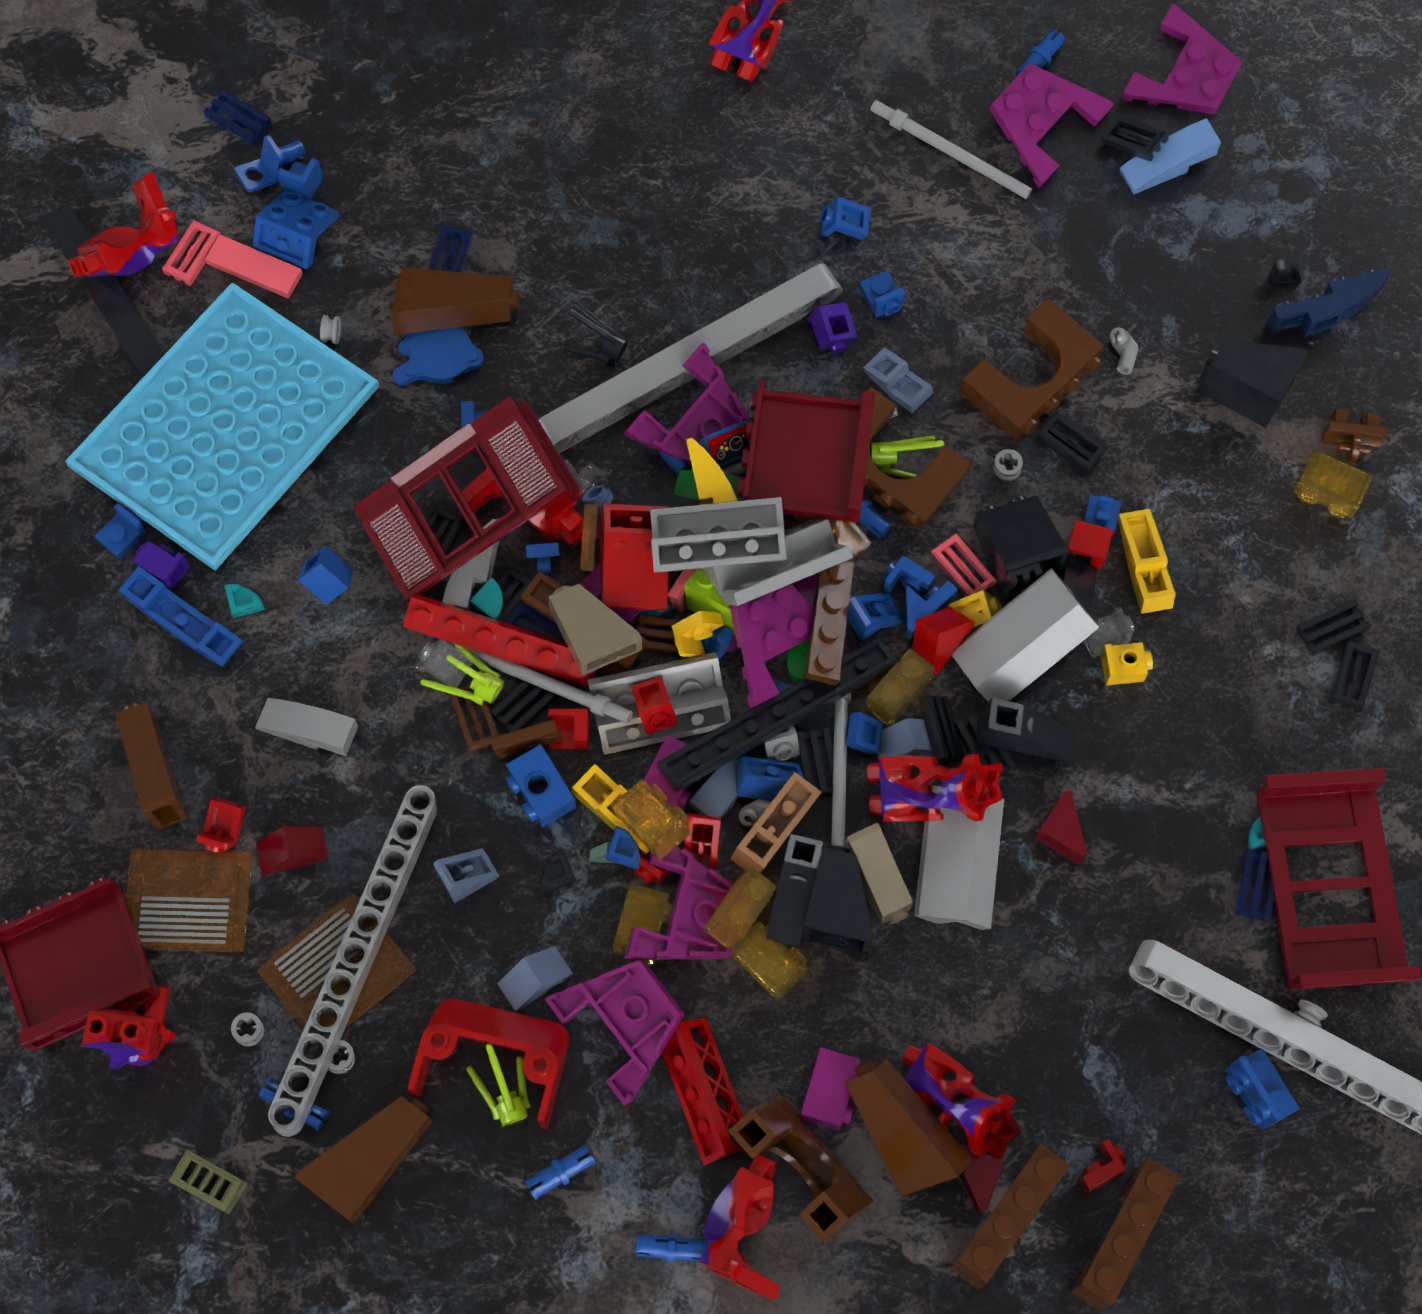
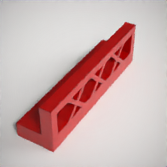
[662,1017,745,1166]

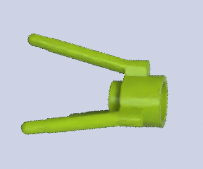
[872,436,944,479]
[420,643,505,706]
[466,1043,531,1126]

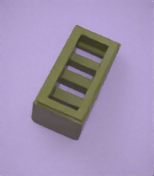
[168,1150,247,1215]

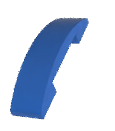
[118,566,243,667]

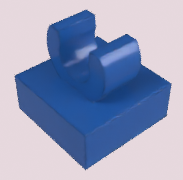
[1084,495,1122,535]
[526,543,560,574]
[846,712,883,755]

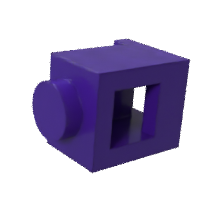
[807,302,858,354]
[133,541,190,591]

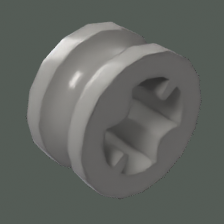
[320,315,341,345]
[993,449,1023,481]
[1293,1000,1328,1028]
[231,1012,264,1047]
[328,1040,355,1074]

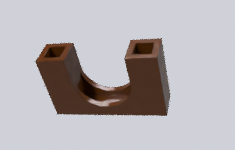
[960,298,1104,441]
[860,386,972,530]
[729,1094,873,1242]
[950,1144,1070,1290]
[1069,1158,1180,1311]

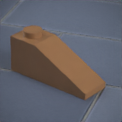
[730,772,821,879]

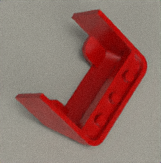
[408,998,569,1129]

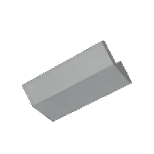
[650,497,787,573]
[703,518,853,606]
[952,568,1099,702]
[587,652,731,755]
[914,785,1004,930]

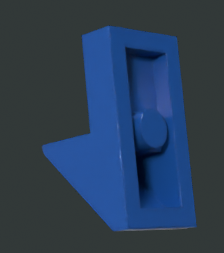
[904,580,958,643]
[847,593,905,642]

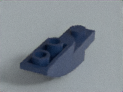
[1268,268,1390,336]

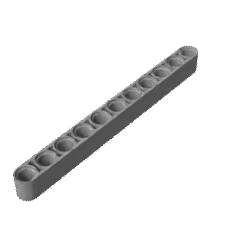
[539,263,843,453]
[268,785,438,1137]
[1129,939,1422,1135]

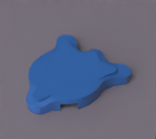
[393,327,484,386]

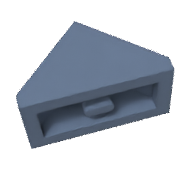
[877,718,934,760]
[433,848,499,903]
[497,946,573,1012]

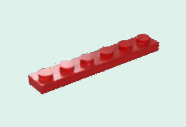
[403,593,596,687]

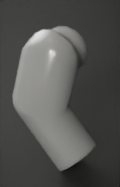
[1109,327,1138,375]
[739,799,771,827]

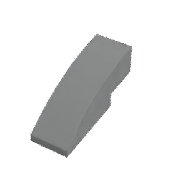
[442,519,500,612]
[255,698,358,756]

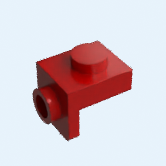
[196,797,246,853]

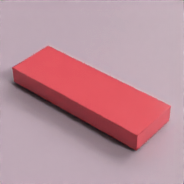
[205,234,303,299]

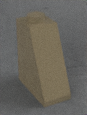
[549,584,642,676]
[845,822,913,925]

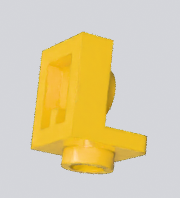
[948,590,1002,634]
[671,611,724,657]

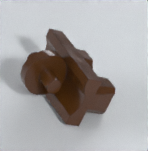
[1322,409,1387,462]

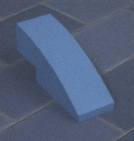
[1120,118,1221,195]

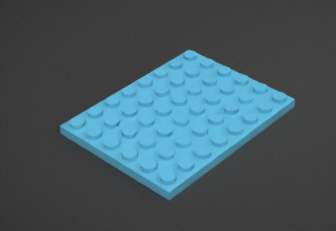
[66,282,379,571]

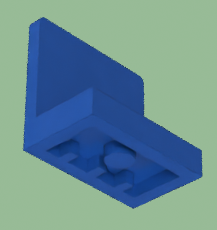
[252,190,339,269]
[1225,1049,1300,1131]

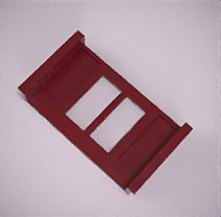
[353,396,584,602]
[1256,768,1422,990]

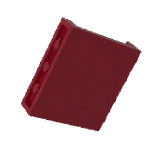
[737,379,876,523]
[0,877,160,1052]

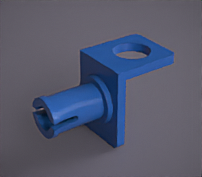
[234,135,306,192]

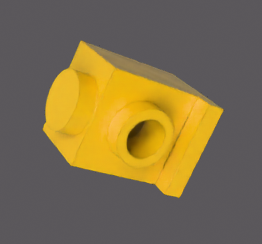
[1100,642,1153,686]

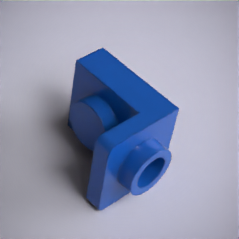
[820,197,870,240]
[859,270,905,318]
[94,503,147,560]
[882,556,935,596]

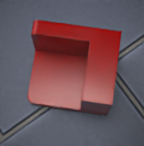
[1068,520,1113,571]
[548,709,589,750]

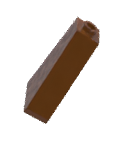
[392,267,519,334]
[115,702,189,830]
[845,1059,973,1196]
[294,1096,432,1224]

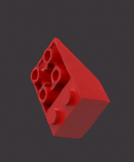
[599,504,668,610]

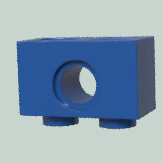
[505,744,576,828]

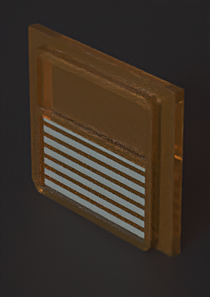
[125,849,253,952]
[257,894,417,1049]

